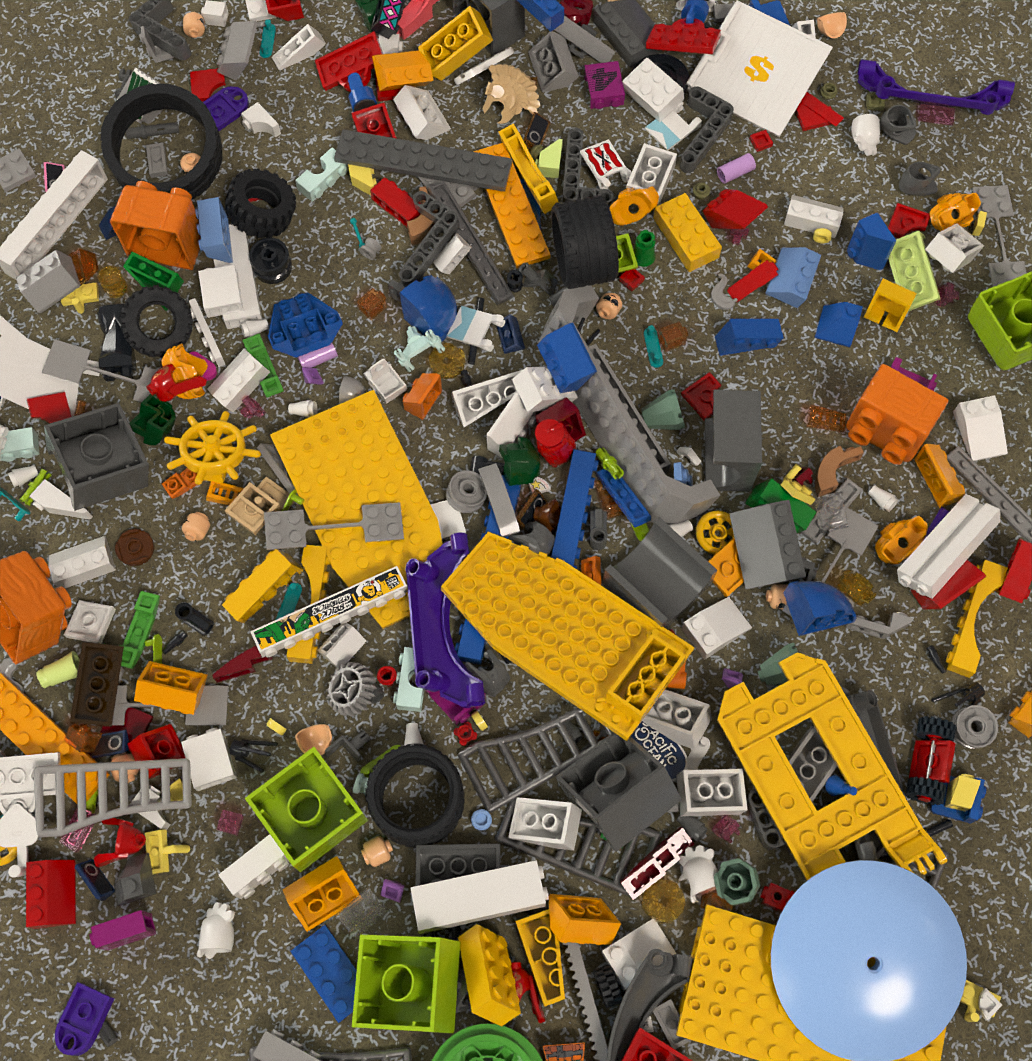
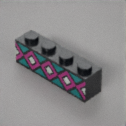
[371,0,406,39]

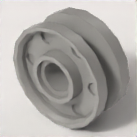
[446,470,487,513]
[951,705,998,749]

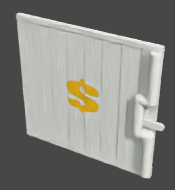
[686,0,833,137]

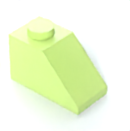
[535,139,563,178]

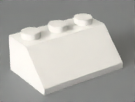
[393,85,451,140]
[784,195,843,238]
[208,349,270,412]
[487,391,536,458]
[48,536,116,588]

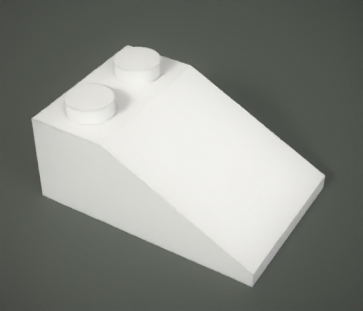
[953,395,1008,461]
[681,597,752,660]
[642,689,712,750]
[508,797,582,851]
[601,918,676,990]

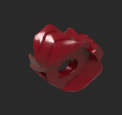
[559,0,593,26]

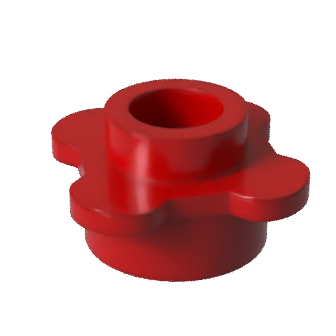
[454,722,477,746]

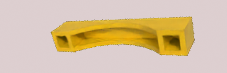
[498,124,559,214]
[286,545,331,664]
[946,560,1008,678]

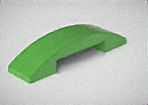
[243,333,284,398]
[119,591,160,669]

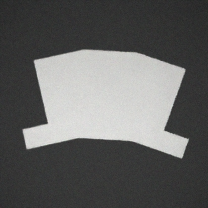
[0,316,100,417]

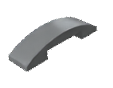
[478,463,520,537]

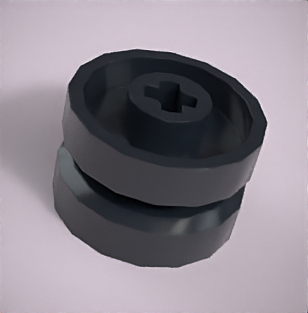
[249,237,292,284]

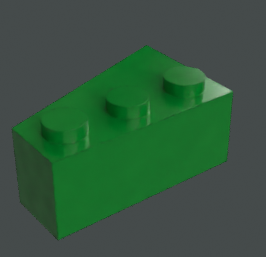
[123,252,184,311]
[744,478,816,533]

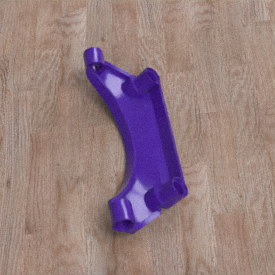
[857,59,1015,115]
[405,532,485,708]

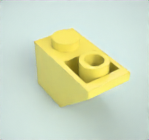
[348,164,377,195]
[945,774,981,812]

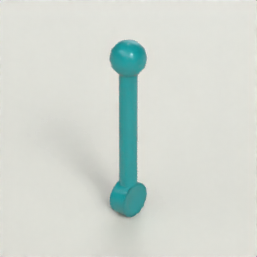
[350,218,365,248]

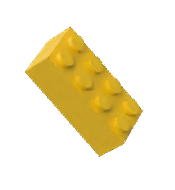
[418,6,493,81]
[653,193,722,272]
[458,924,521,1027]

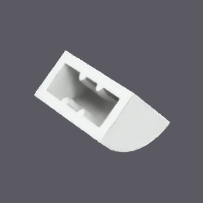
[433,233,472,274]
[317,623,366,668]

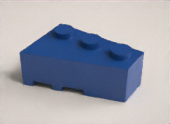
[715,319,784,356]

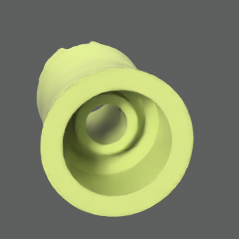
[36,651,80,688]

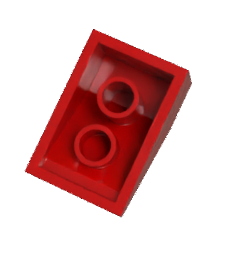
[351,102,397,139]
[702,189,768,229]
[621,1027,692,1061]

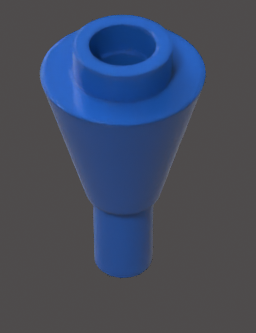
[826,775,857,796]

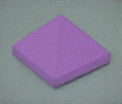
[302,367,324,385]
[722,668,743,688]
[380,879,404,903]

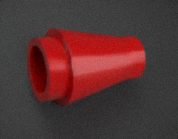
[377,666,397,687]

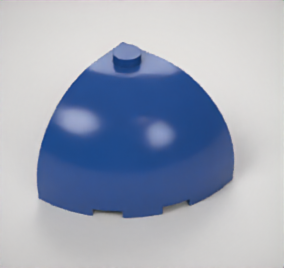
[400,275,458,342]
[783,581,857,636]

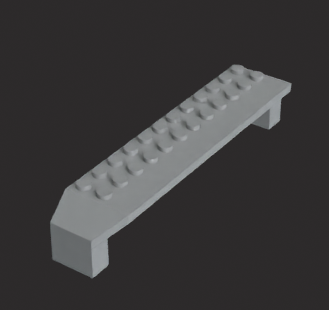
[538,285,720,524]

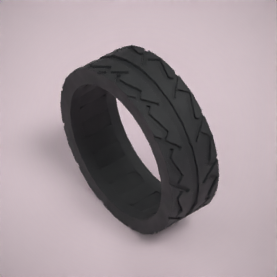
[100,83,223,200]

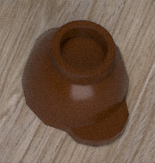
[534,499,561,534]

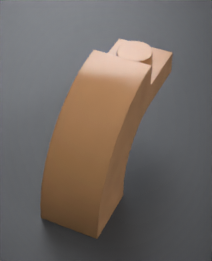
[407,186,438,246]
[814,446,864,497]

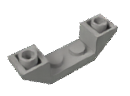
[844,596,913,639]

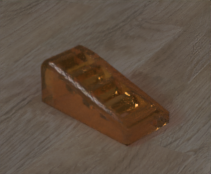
[807,405,846,432]
[595,481,624,519]

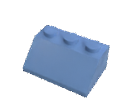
[195,197,233,263]
[765,247,821,308]

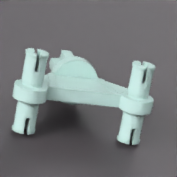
[394,326,445,372]

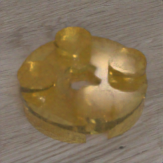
[429,343,466,379]
[838,570,876,606]
[642,879,685,924]

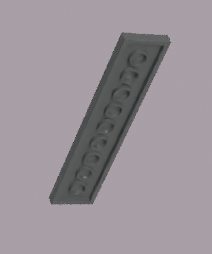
[334,129,513,192]

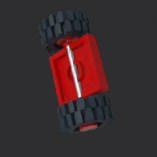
[905,716,956,805]

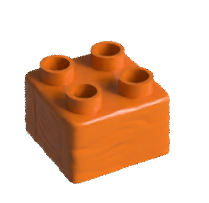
[110,181,201,270]
[846,364,949,465]
[0,551,72,665]

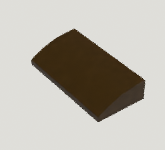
[70,642,124,727]

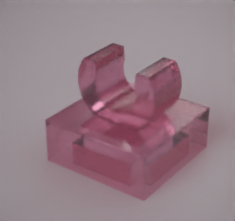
[730,228,750,245]
[936,282,960,307]
[240,396,266,419]
[216,810,244,836]
[711,815,740,843]

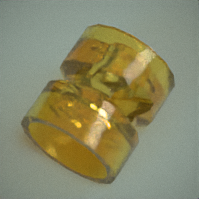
[98,266,128,298]

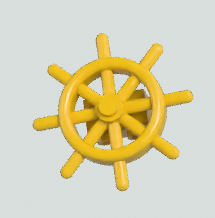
[164,411,261,485]

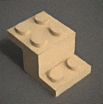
[225,477,295,535]

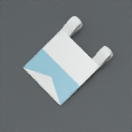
[645,102,702,151]
[447,306,505,352]

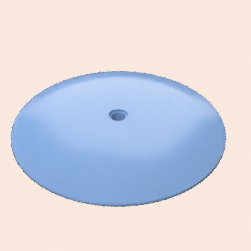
[771,860,967,1061]

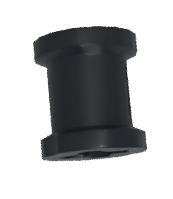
[507,270,523,293]

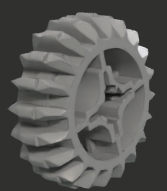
[326,662,377,717]

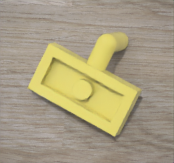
[61,283,99,314]
[781,464,816,505]
[145,830,190,875]
[960,980,1001,1022]

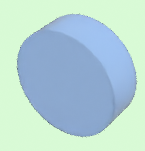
[471,809,492,831]

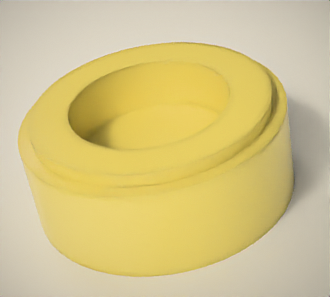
[813,228,832,243]
[471,711,488,731]
[267,718,287,735]

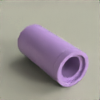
[717,153,756,184]
[297,343,338,368]

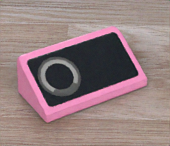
[44,162,65,192]

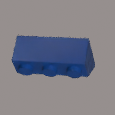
[847,212,896,270]
[537,322,597,394]

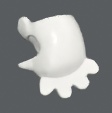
[851,114,880,156]
[678,845,719,903]
[197,902,235,959]

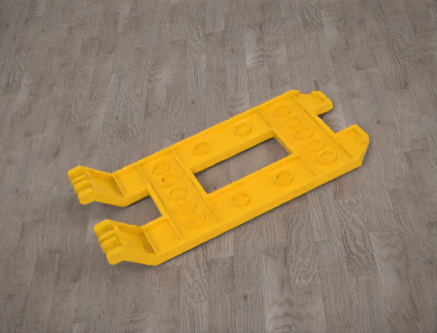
[717,652,947,881]

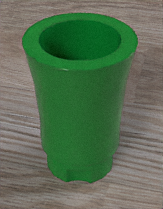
[633,230,656,267]

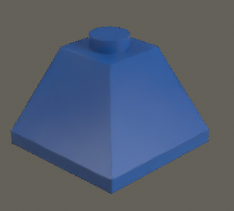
[815,302,863,347]

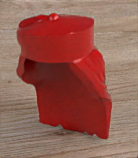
[535,419,576,468]

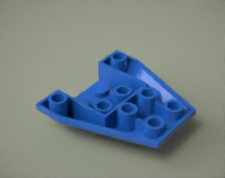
[268,292,343,357]

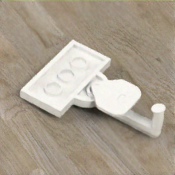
[0,752,61,878]

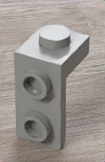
[139,26,174,63]

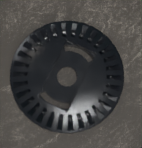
[632,54,690,94]

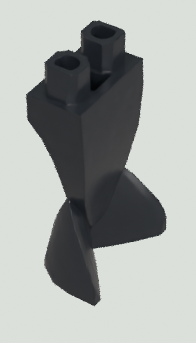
[97,304,140,382]

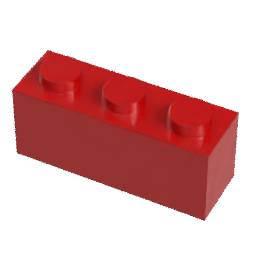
[370,177,421,227]
[996,538,1032,603]

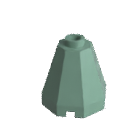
[640,389,685,430]
[757,642,798,686]
[714,858,761,905]

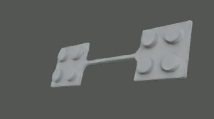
[972,185,1026,287]
[42,339,174,404]
[264,502,404,550]
[782,507,878,617]
[112,685,228,725]

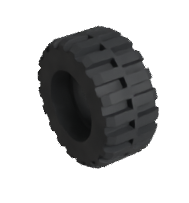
[225,169,296,239]
[120,285,193,358]

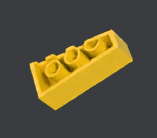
[222,549,304,623]
[515,909,565,1007]

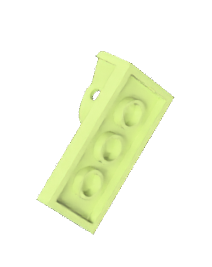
[888,231,941,311]

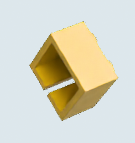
[864,278,917,332]

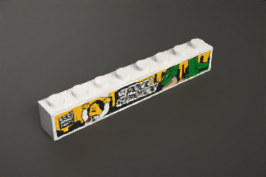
[250,566,408,658]

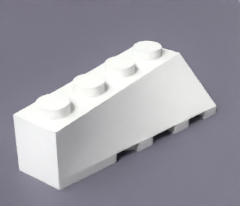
[451,370,523,427]

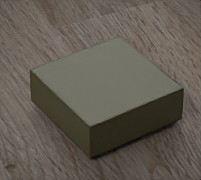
[866,92,885,111]

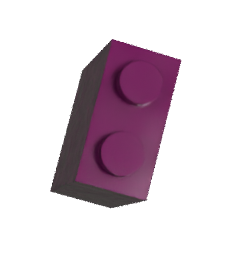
[90,910,156,951]

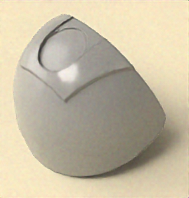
[339,376,366,404]

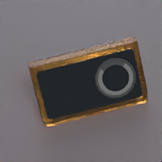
[523,112,551,148]
[516,489,547,532]

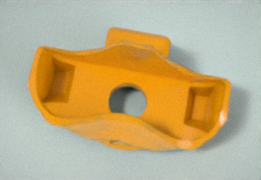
[610,186,659,226]
[930,193,981,231]
[161,343,208,399]
[875,516,928,564]

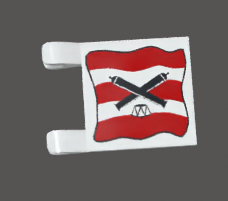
[580,139,632,189]

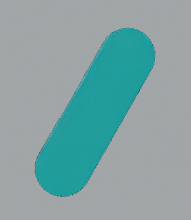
[259,20,276,58]
[644,325,663,368]
[0,487,31,521]
[275,583,302,620]

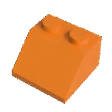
[402,373,442,420]

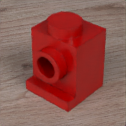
[760,883,795,913]

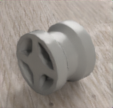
[359,237,382,260]

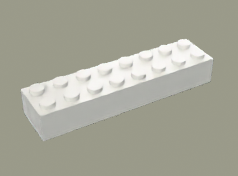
[0,150,108,280]

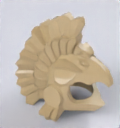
[482,64,540,124]

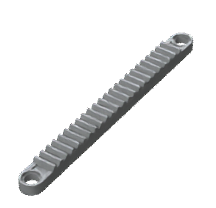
[560,893,608,1061]

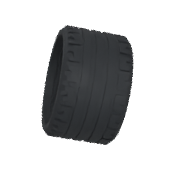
[551,195,619,289]
[366,744,465,848]

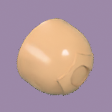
[817,12,847,38]
[295,724,332,755]

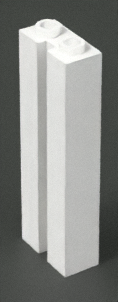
[214,224,263,329]
[897,494,1000,599]
[411,860,549,934]

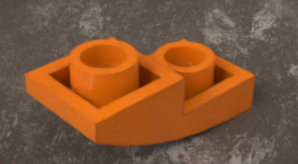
[162,468,204,499]

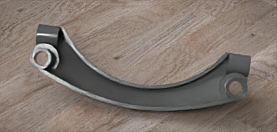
[607,949,693,1061]

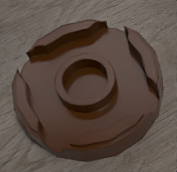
[115,529,154,566]

